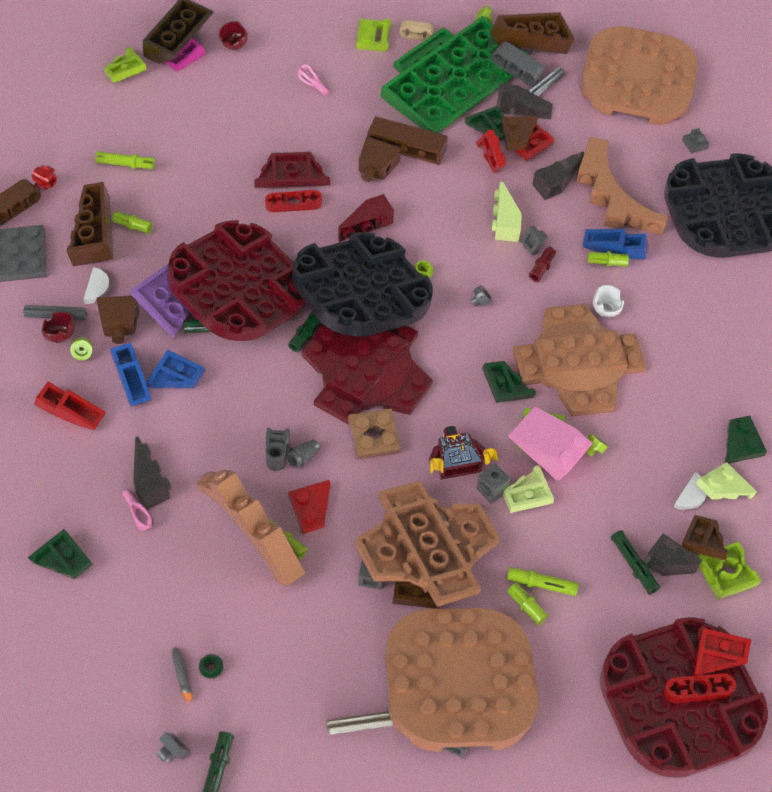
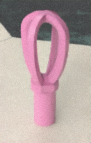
[298,65,329,96]
[123,489,153,531]

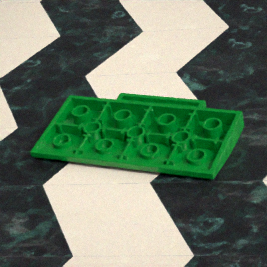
[380,16,531,133]

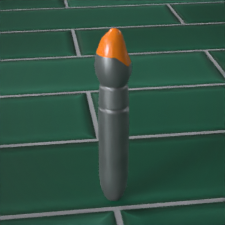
[172,647,193,702]

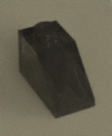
[644,533,702,576]

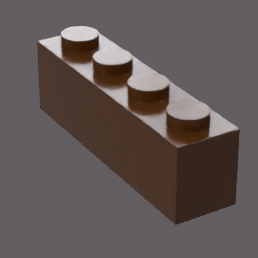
[367,116,448,165]

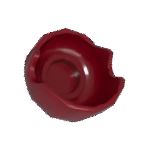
[219,21,248,50]
[41,311,75,343]

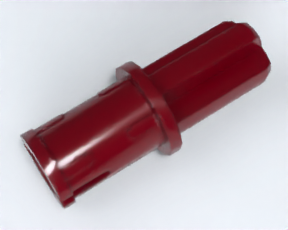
[529,247,556,282]

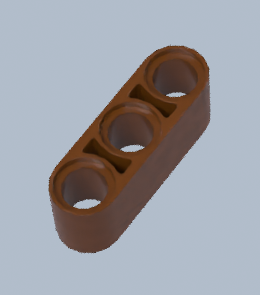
[0,179,41,226]

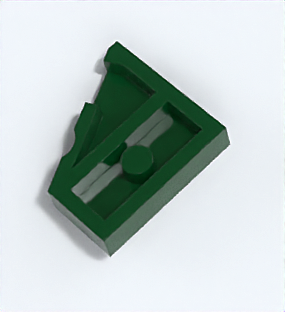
[465,106,505,142]
[482,361,536,403]
[725,415,767,464]
[28,529,93,579]

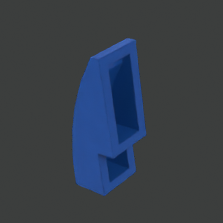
[583,229,648,260]
[110,343,152,407]

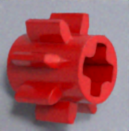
[32,165,57,190]

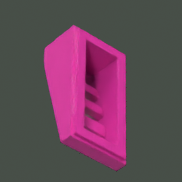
[166,38,205,72]

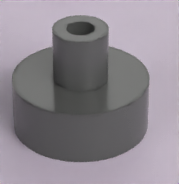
[471,285,493,307]

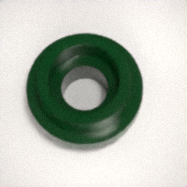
[199,654,223,679]

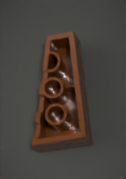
[491,12,575,54]
[66,182,113,266]

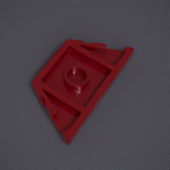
[254,152,330,188]

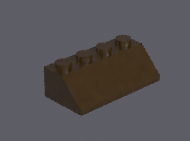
[142,0,213,64]

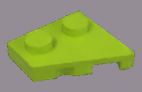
[104,47,147,83]

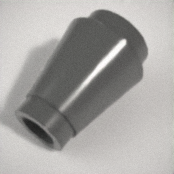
[287,439,320,468]

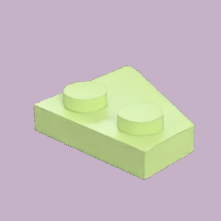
[696,462,757,499]
[503,465,554,513]

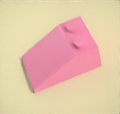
[508,406,593,481]

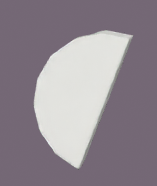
[83,267,110,304]
[673,472,707,511]

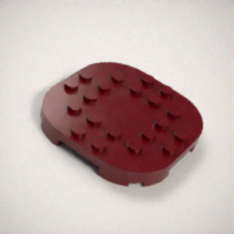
[167,220,306,341]
[600,617,768,778]

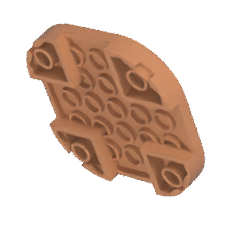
[581,26,698,125]
[385,608,539,752]

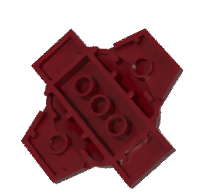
[302,324,433,425]

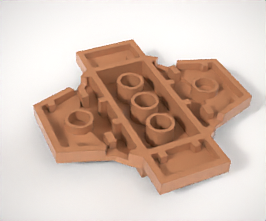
[512,304,646,417]
[355,480,501,607]

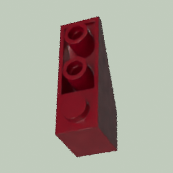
[338,194,394,242]

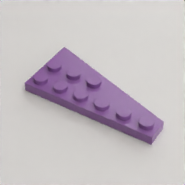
[130,264,190,338]

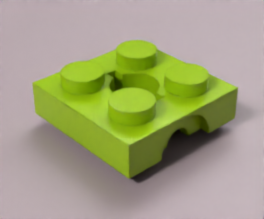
[696,541,761,600]

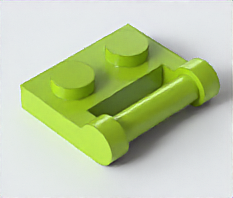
[356,19,392,52]

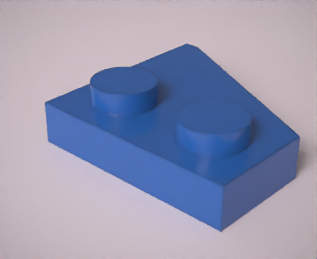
[146,350,205,388]

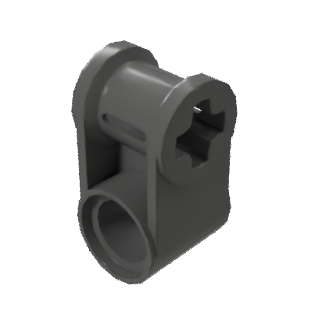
[266,428,290,471]

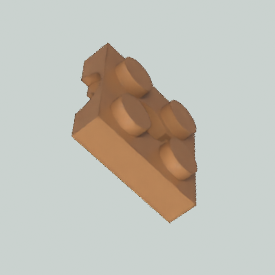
[348,408,401,459]

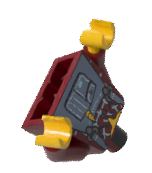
[428,426,498,480]

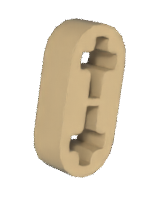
[399,20,434,41]

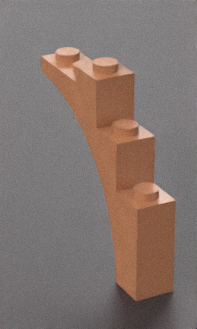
[576,136,668,235]
[196,469,305,587]

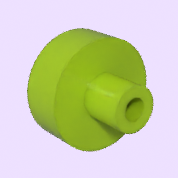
[475,5,493,22]
[70,337,93,360]
[586,433,608,456]

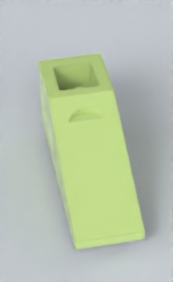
[492,182,522,242]

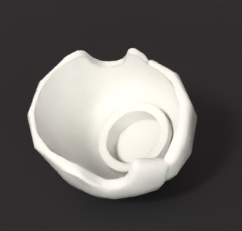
[592,285,624,318]

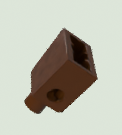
[359,136,401,182]
[97,295,139,344]

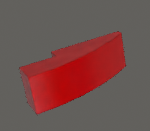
[34,381,106,430]

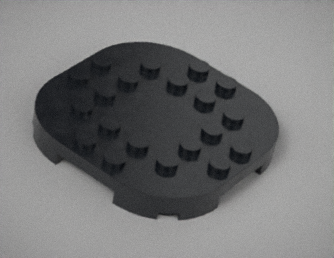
[664,153,772,258]
[292,232,433,336]

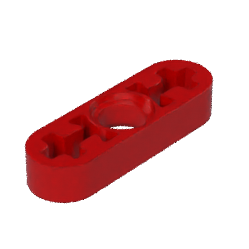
[265,190,322,213]
[663,673,736,703]

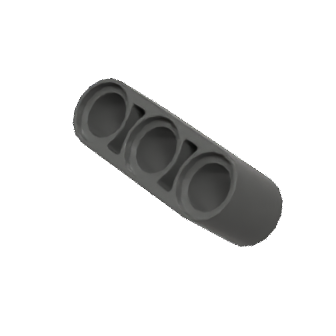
[491,42,545,86]

